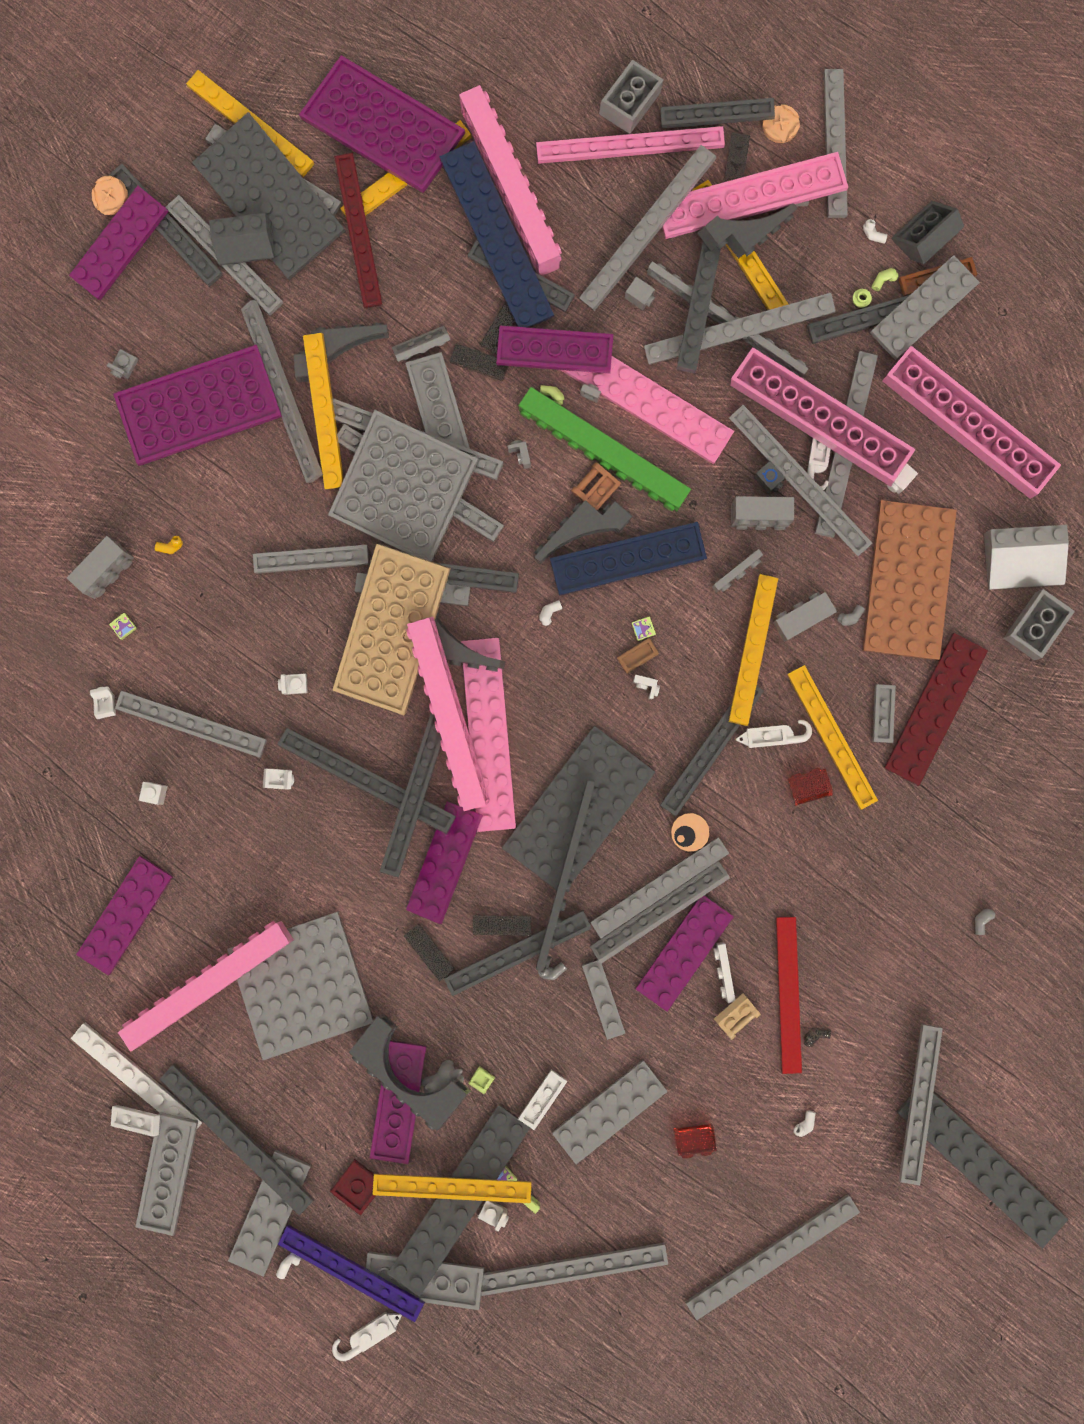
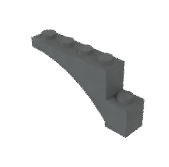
[697,203,798,259]
[294,323,389,382]
[534,500,632,564]
[435,613,505,672]

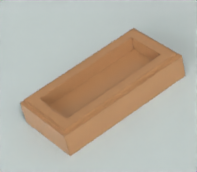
[617,638,659,674]

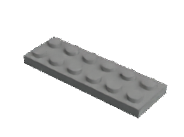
[870,255,980,361]
[406,352,470,449]
[552,1060,668,1164]
[135,1112,198,1236]
[228,1150,311,1277]
[363,1251,484,1310]

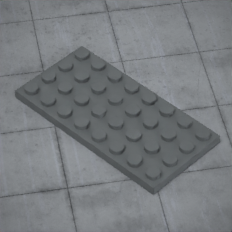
[192,112,346,280]
[502,726,655,890]

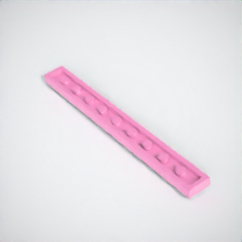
[536,126,725,164]

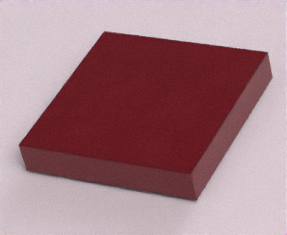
[330,1159,376,1216]

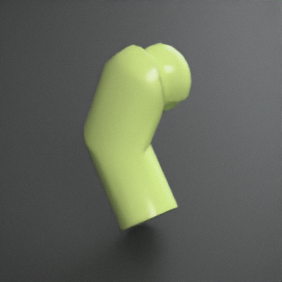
[871,268,898,291]
[540,385,564,405]

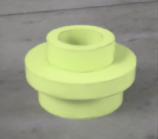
[852,289,872,308]

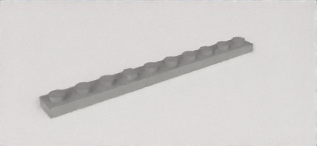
[579,145,717,311]
[647,261,809,378]
[644,293,836,365]
[241,300,323,483]
[815,351,878,538]
[333,398,504,481]
[729,405,873,557]
[338,424,504,542]
[685,1194,860,1320]
[481,1242,668,1296]

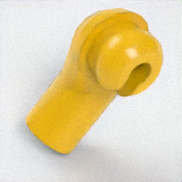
[155,536,183,554]

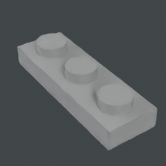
[392,326,450,362]
[712,549,763,593]
[872,684,896,743]

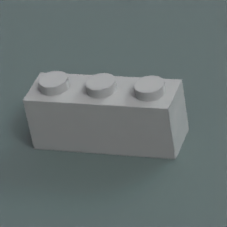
[773,592,837,642]

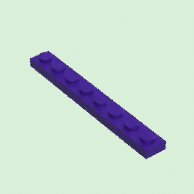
[278,1225,425,1322]

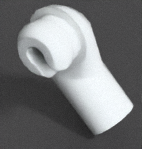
[863,219,887,244]
[539,600,562,626]
[794,1110,816,1137]
[276,1253,302,1279]

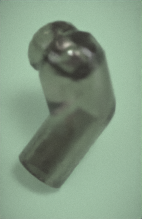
[804,1027,831,1047]

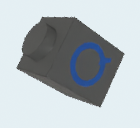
[753,461,785,494]

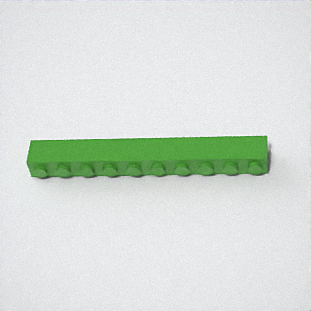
[518,387,691,511]

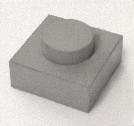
[580,384,601,403]

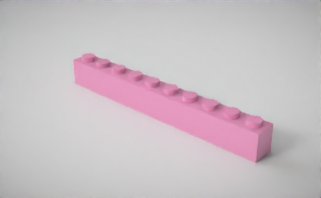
[406,617,489,811]
[118,921,294,1052]

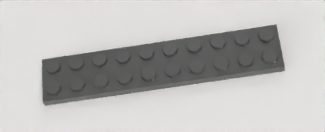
[896,1093,1068,1249]
[387,1105,530,1298]

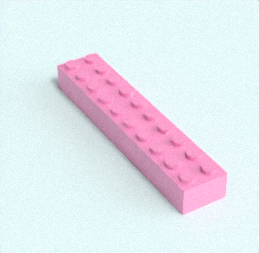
[459,85,562,276]
[882,346,1061,499]
[730,347,916,487]

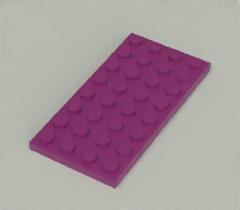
[299,55,465,193]
[113,345,282,466]

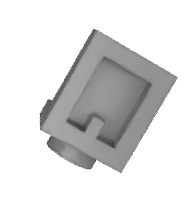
[107,349,139,379]
[507,440,531,469]

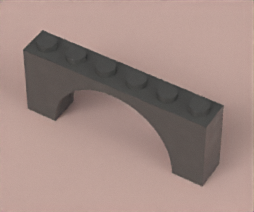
[349,1014,471,1131]

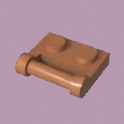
[571,462,621,511]

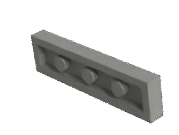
[582,960,626,1040]

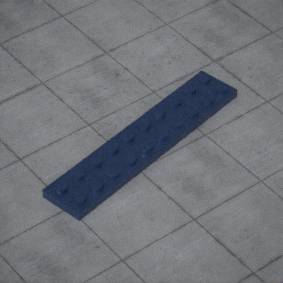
[439,141,554,328]

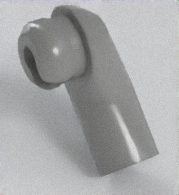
[538,962,567,980]

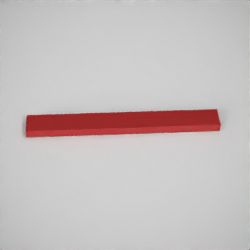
[776,916,802,1074]

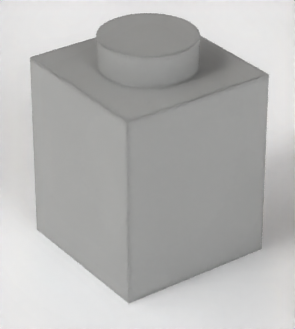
[625,277,655,310]

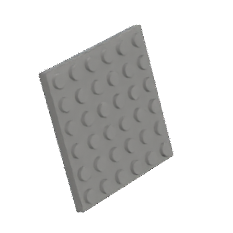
[328,410,479,562]
[227,912,374,1060]

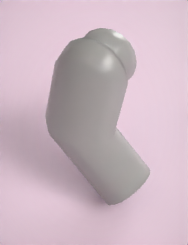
[837,605,865,626]
[975,909,995,935]

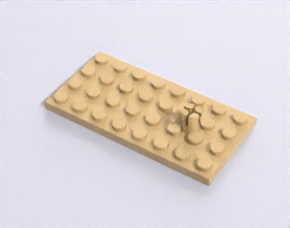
[332,544,451,715]

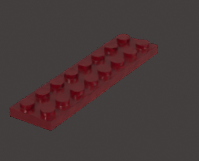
[884,633,988,786]

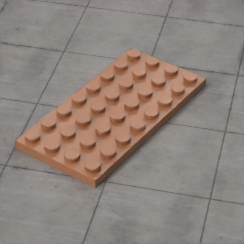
[862,500,957,660]

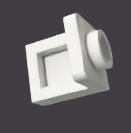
[90,687,116,719]
[263,769,294,789]

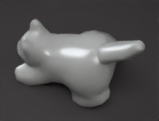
[422,1060,464,1093]

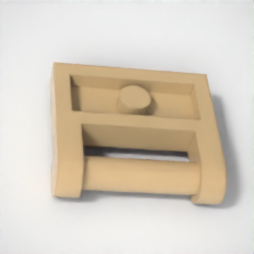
[714,994,761,1040]

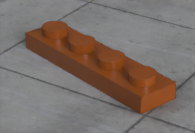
[898,257,978,297]

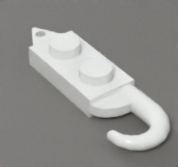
[807,438,831,490]
[735,720,812,748]
[332,1311,402,1361]

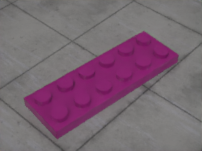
[69,186,169,300]
[496,326,614,374]
[406,802,483,924]
[76,856,173,976]
[635,896,734,1012]
[370,1040,427,1164]

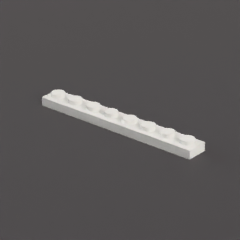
[71,1022,203,1129]

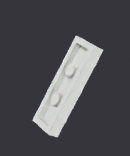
[713,942,735,1003]
[518,1069,567,1130]
[111,1105,160,1137]

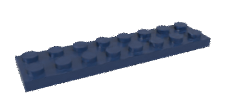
[550,522,707,596]

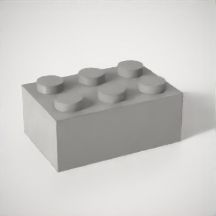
[599,60,664,134]
[731,496,794,530]
[67,536,134,599]
[1003,589,1075,660]

